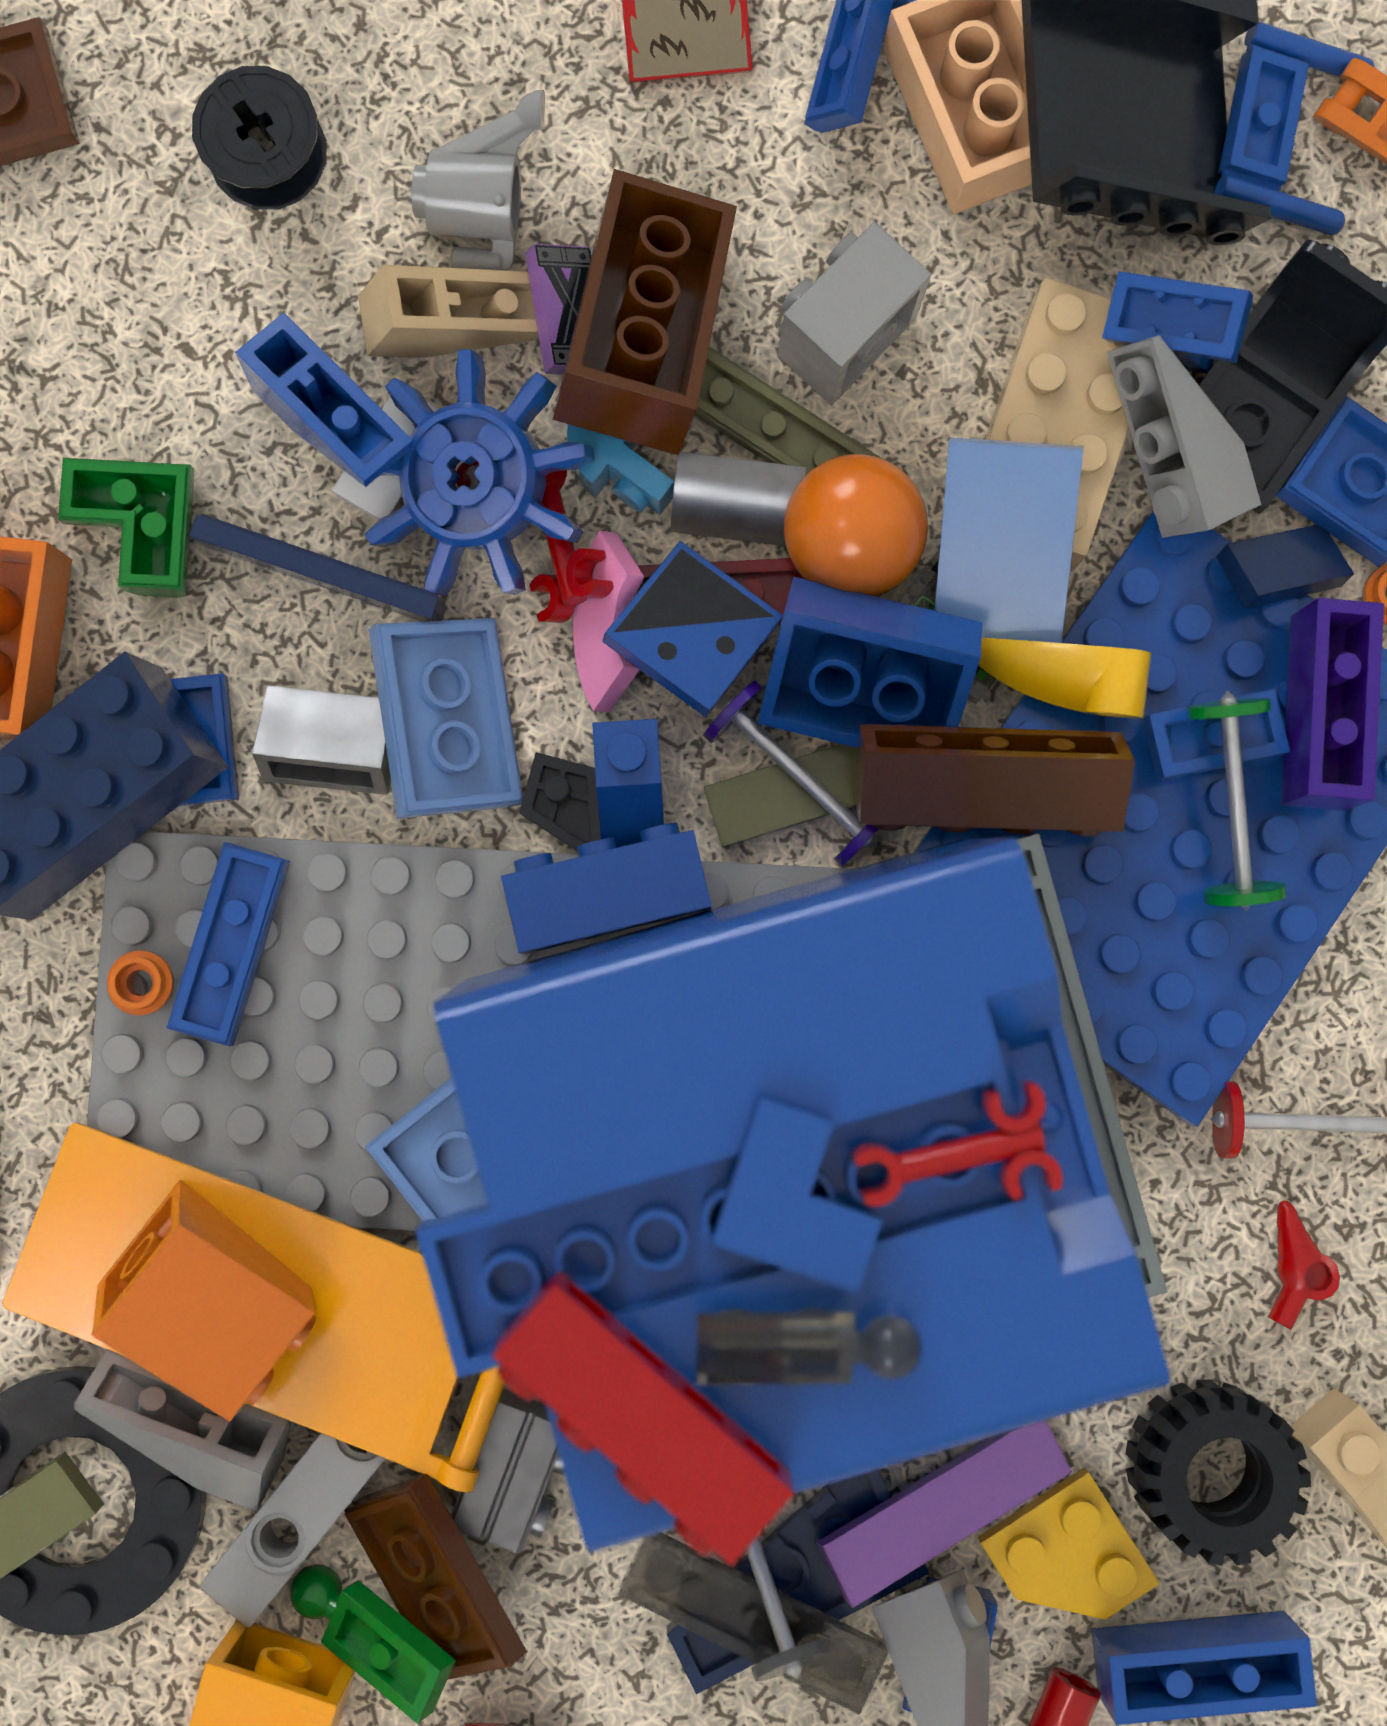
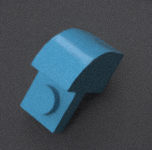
[567,424,674,515]

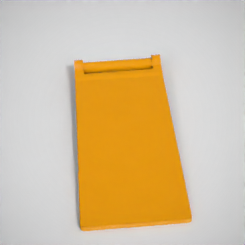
[2,1123,505,1492]

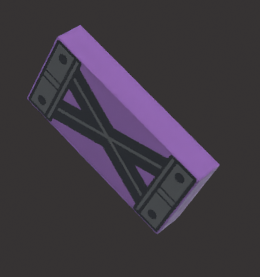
[525,244,591,374]

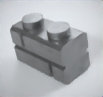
[451,1388,565,1553]

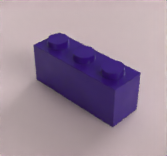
[1281,598,1384,811]

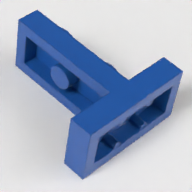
[1102,271,1254,374]

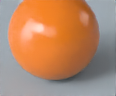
[784,454,928,597]

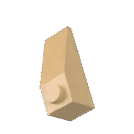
[358,265,539,358]
[1291,1389,1387,1549]

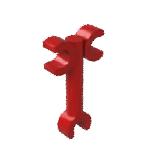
[529,448,614,623]
[851,1080,1063,1207]

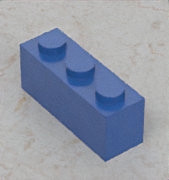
[501,823,712,954]
[1091,1611,1317,1725]

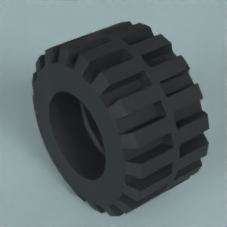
[1125,1379,1311,1566]

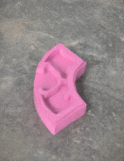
[573,531,644,712]

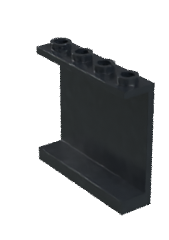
[1021,0,1272,245]

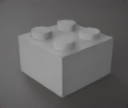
[778,221,932,406]

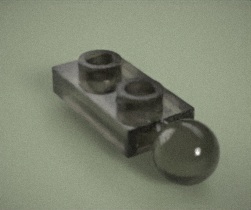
[696,1308,922,1385]

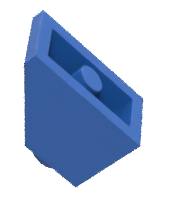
[592,719,664,848]

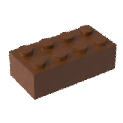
[552,169,737,455]

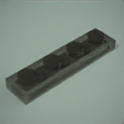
[618,1532,888,1715]

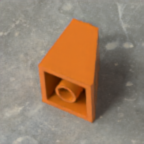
[92,1180,316,1421]

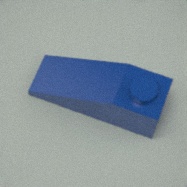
[235,312,414,487]

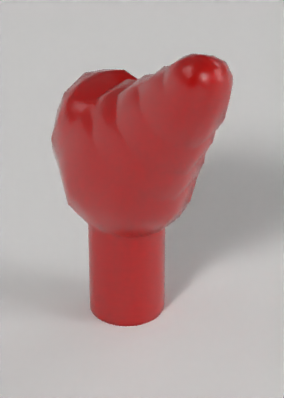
[1268,1200,1340,1330]

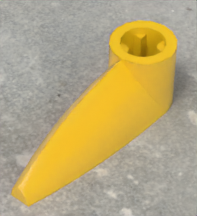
[978,638,1151,719]

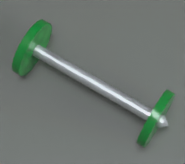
[1187,690,1287,911]

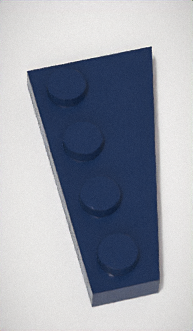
[667,1469,930,1694]

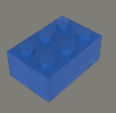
[757,577,983,748]

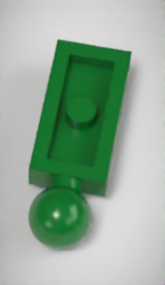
[290,1564,456,1724]

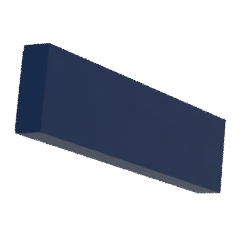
[189,514,447,622]

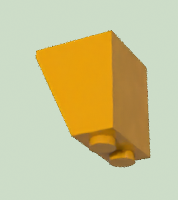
[189,1620,356,1726]

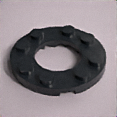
[0,1366,206,1635]

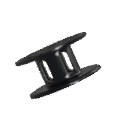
[192,66,327,210]

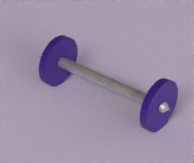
[703,680,878,867]

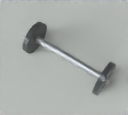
[746,1536,832,1682]

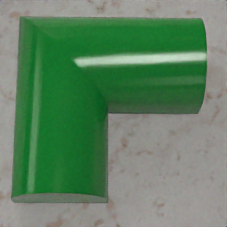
[58,458,194,598]

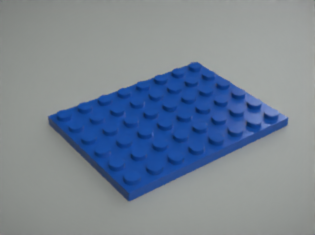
[913,511,1387,1127]

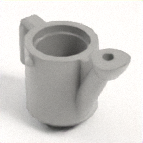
[411,90,545,270]

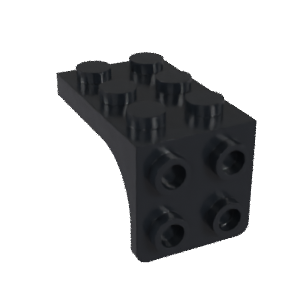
[1198,240,1387,514]

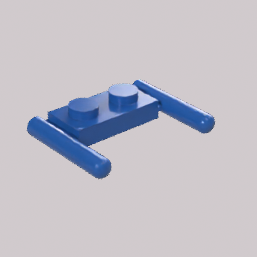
[1214,21,1374,235]

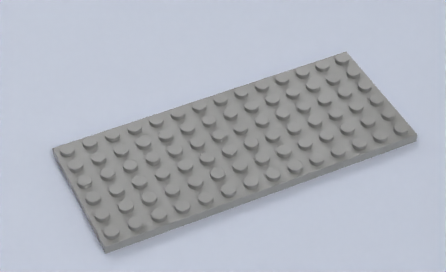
[87,832,852,1231]

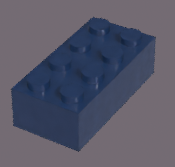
[0,651,228,920]

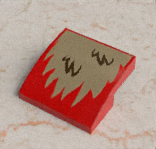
[621,0,753,83]

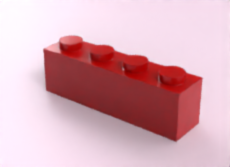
[492,1270,795,1566]

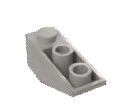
[1107,335,1261,538]

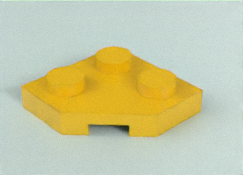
[977,1467,1160,1620]

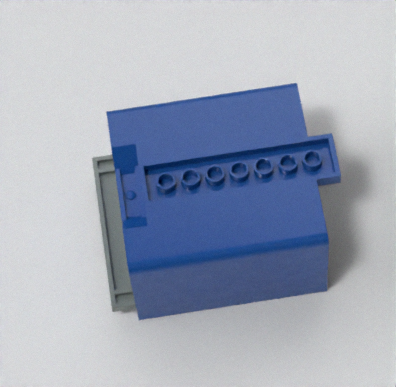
[416,834,1170,1553]

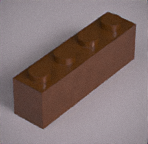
[854,724,1135,836]

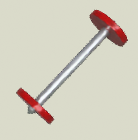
[1210,1081,1387,1159]

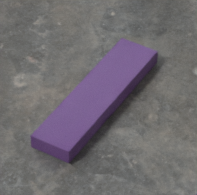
[816,1421,1072,1608]

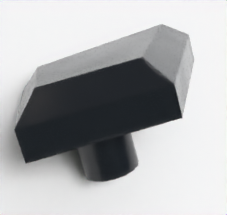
[519,752,601,852]

